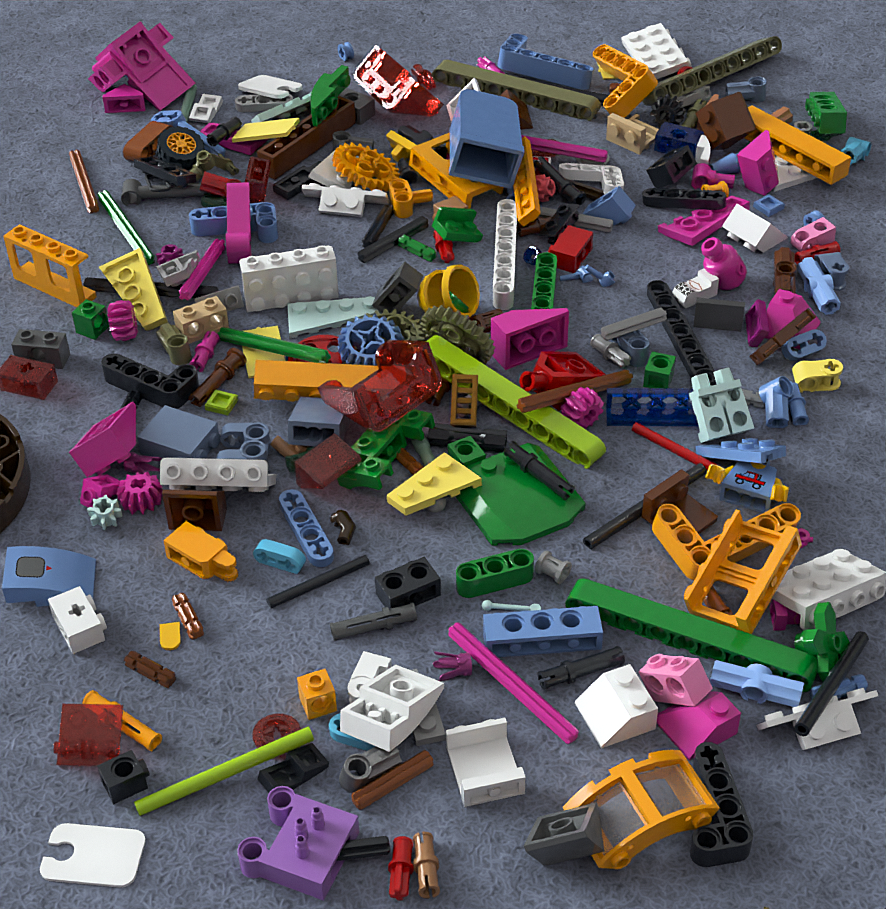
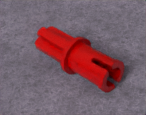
[433,230,455,264]
[388,836,414,901]

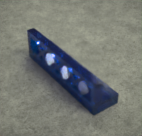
[605,388,699,426]

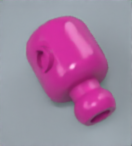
[701,237,747,291]

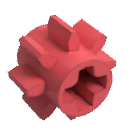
[535,174,556,202]

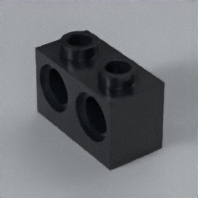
[646,145,697,188]
[375,556,441,609]

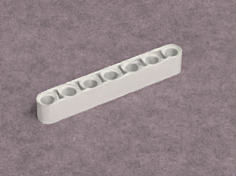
[493,199,517,310]

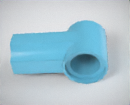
[841,137,871,165]

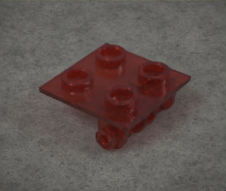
[54,703,123,766]

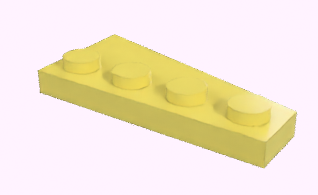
[99,248,168,331]

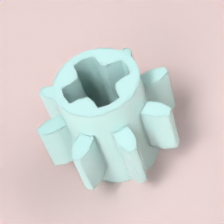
[87,495,122,530]

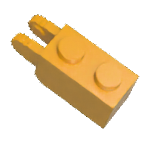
[163,521,238,582]

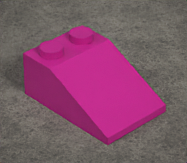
[491,308,569,370]
[69,402,136,478]

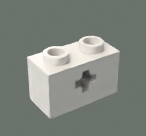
[48,586,107,654]

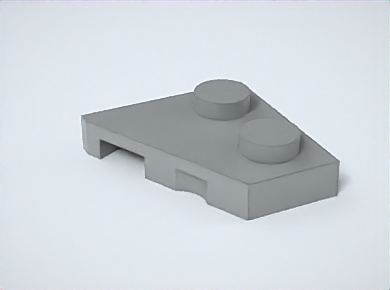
[156,250,200,287]

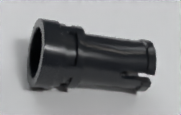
[398,158,418,184]

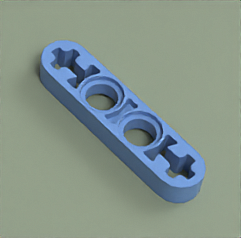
[279,489,334,567]

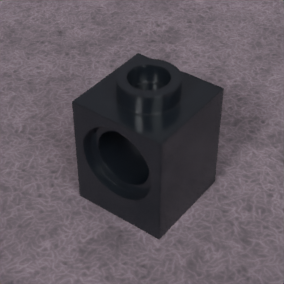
[97,750,150,805]

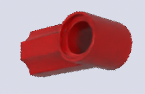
[199,171,241,199]

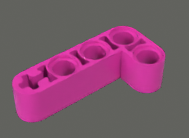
[226,182,251,264]

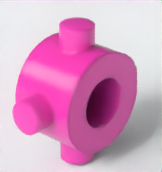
[798,528,813,548]

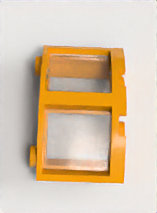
[563,750,720,870]

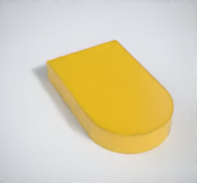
[159,622,181,650]

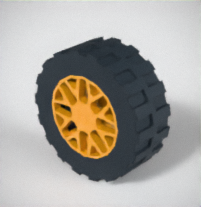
[156,126,204,170]

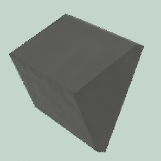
[693,298,745,332]
[524,802,604,865]

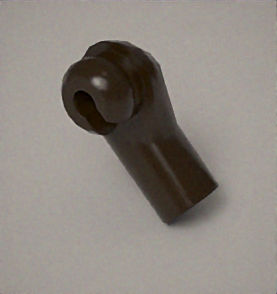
[330,510,356,545]

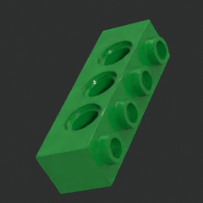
[805,92,847,134]

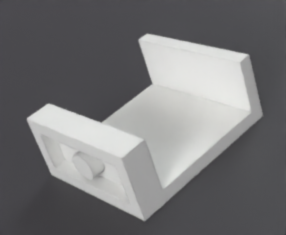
[446,718,526,807]

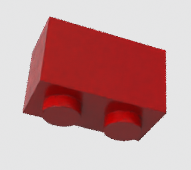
[548,225,593,273]

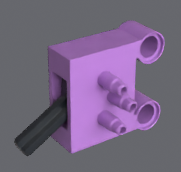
[237,786,390,901]

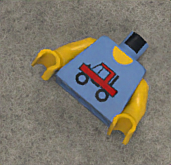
[705,459,789,513]

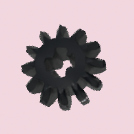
[650,94,686,129]

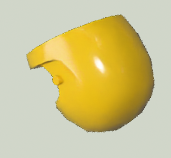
[417,264,480,317]

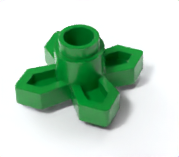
[794,602,850,682]

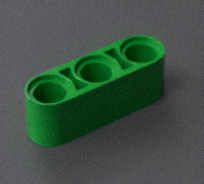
[456,549,534,598]

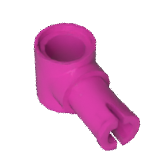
[692,163,735,190]

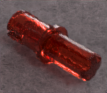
[411,64,437,90]

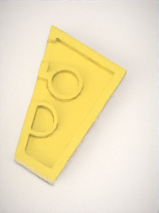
[387,452,482,516]

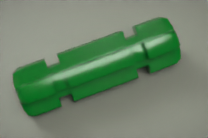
[398,235,437,262]

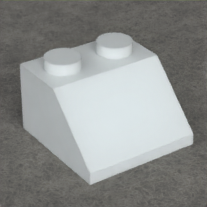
[722,204,788,253]
[575,664,658,749]

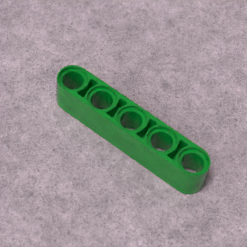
[531,252,557,310]

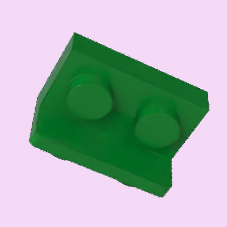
[432,207,483,242]

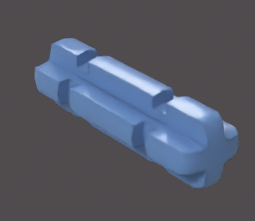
[810,674,868,699]

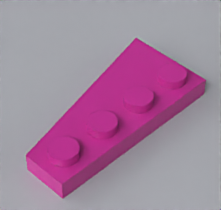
[658,196,750,246]

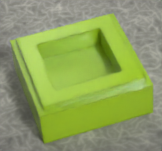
[205,390,238,416]

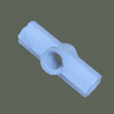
[797,257,841,315]
[710,660,804,707]

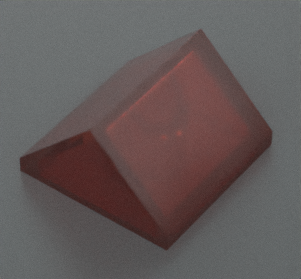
[295,433,362,489]

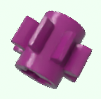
[156,244,184,265]

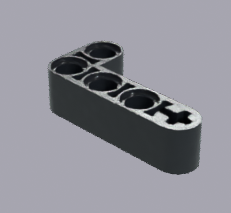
[101,353,199,409]
[690,742,754,867]

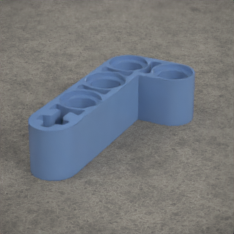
[189,202,278,243]

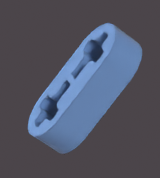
[151,110,186,127]
[782,329,827,361]

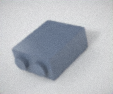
[288,397,350,448]
[137,405,221,461]

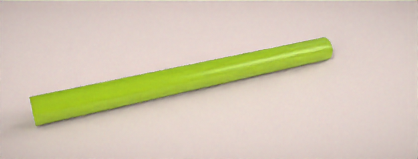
[134,726,314,816]

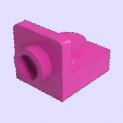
[80,474,120,508]

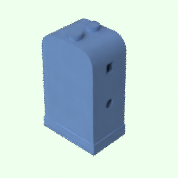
[449,89,524,189]

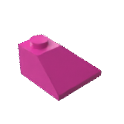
[765,289,821,350]
[656,691,741,760]

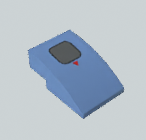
[2,546,96,607]

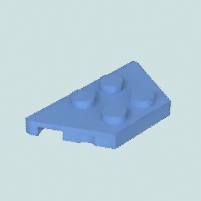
[696,438,786,463]

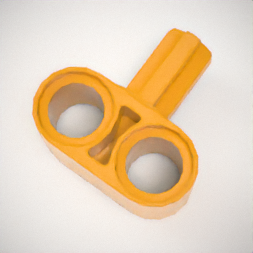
[389,178,433,218]

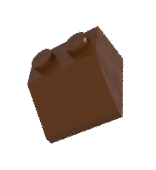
[696,92,757,150]

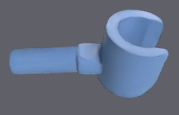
[585,265,615,287]
[560,266,593,283]

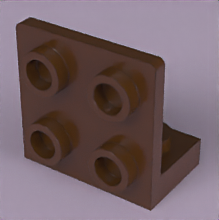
[642,469,718,543]

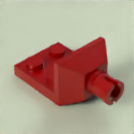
[519,351,606,411]

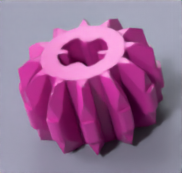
[107,300,138,341]
[561,387,604,429]
[117,471,163,515]

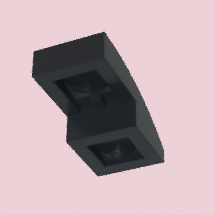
[258,743,330,793]

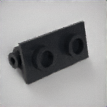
[539,203,579,245]

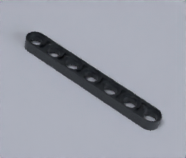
[647,280,716,386]

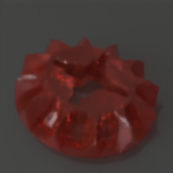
[252,713,301,757]

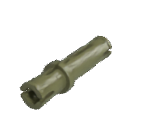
[675,99,707,142]

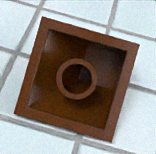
[162,490,227,531]

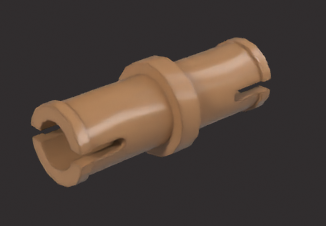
[413,831,440,899]

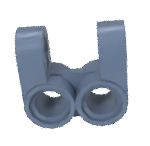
[216,422,271,463]

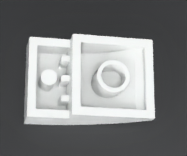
[340,665,444,752]

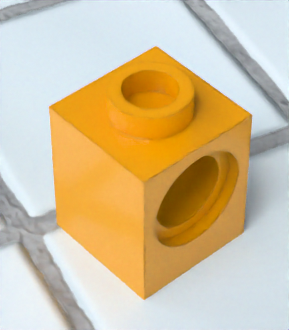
[297,669,337,720]

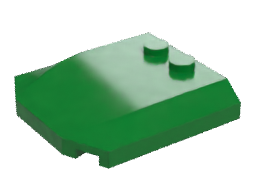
[455,443,586,546]

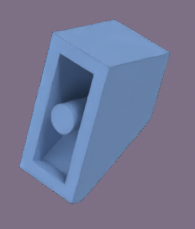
[583,186,636,225]

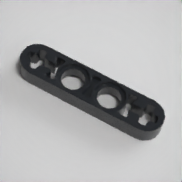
[642,188,727,210]

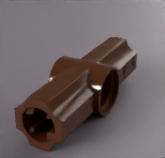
[773,247,797,295]

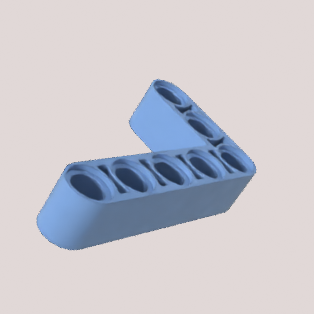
[497,34,594,90]

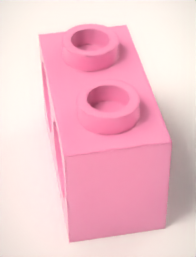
[638,654,713,707]

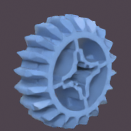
[338,313,404,367]

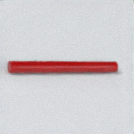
[631,422,723,471]

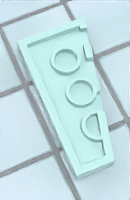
[251,91,312,123]
[287,296,381,339]

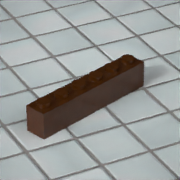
[257,96,356,180]

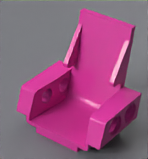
[88,21,196,111]

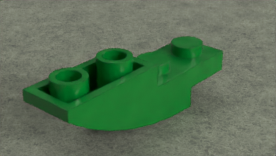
[311,65,351,127]

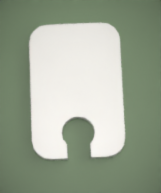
[238,75,302,99]
[40,823,145,887]

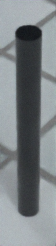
[266,555,370,609]

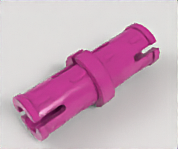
[189,331,220,372]

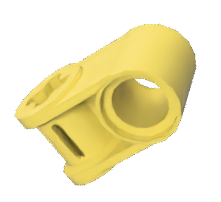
[792,359,843,393]

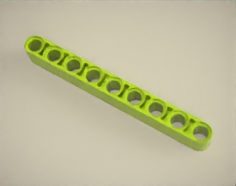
[415,335,606,469]

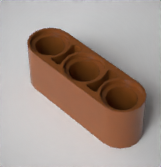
[123,121,173,162]

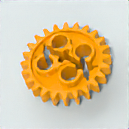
[332,142,400,192]

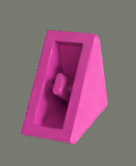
[102,84,146,113]

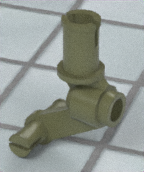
[190,150,239,184]

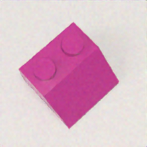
[737,130,779,196]

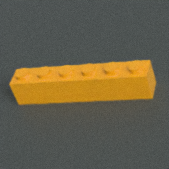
[745,105,851,185]
[254,360,406,407]

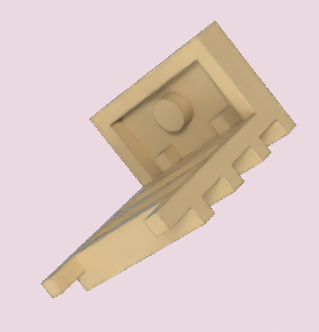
[606,113,670,155]

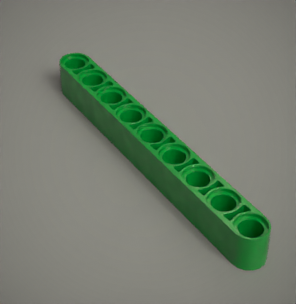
[565,578,818,692]

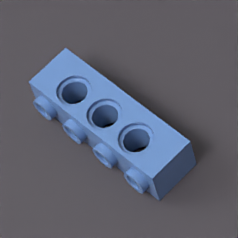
[483,606,603,657]

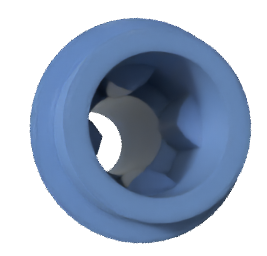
[710,152,741,174]

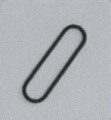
[145,174,172,192]

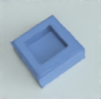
[753,194,785,217]

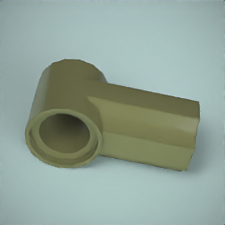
[156,323,192,365]

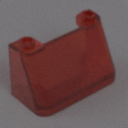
[354,45,444,117]
[317,340,442,432]

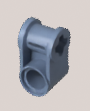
[814,252,849,291]
[611,330,650,367]

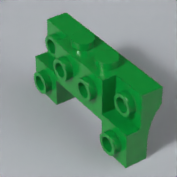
[336,409,435,490]

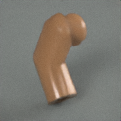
[270,435,310,459]

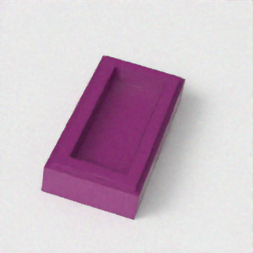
[745,299,769,347]

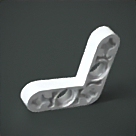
[558,163,624,194]

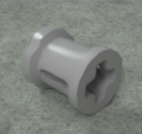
[535,550,572,585]

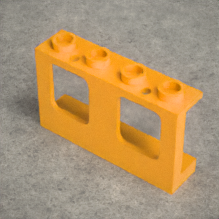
[409,132,504,209]
[3,224,97,307]
[684,509,802,634]

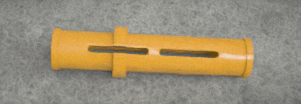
[82,690,162,752]

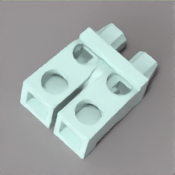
[689,368,754,443]

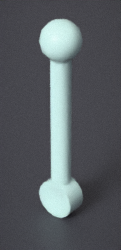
[482,600,541,611]

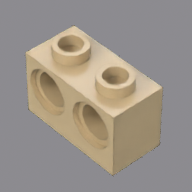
[173,296,229,344]

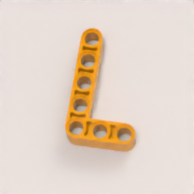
[592,44,658,118]
[652,503,801,580]

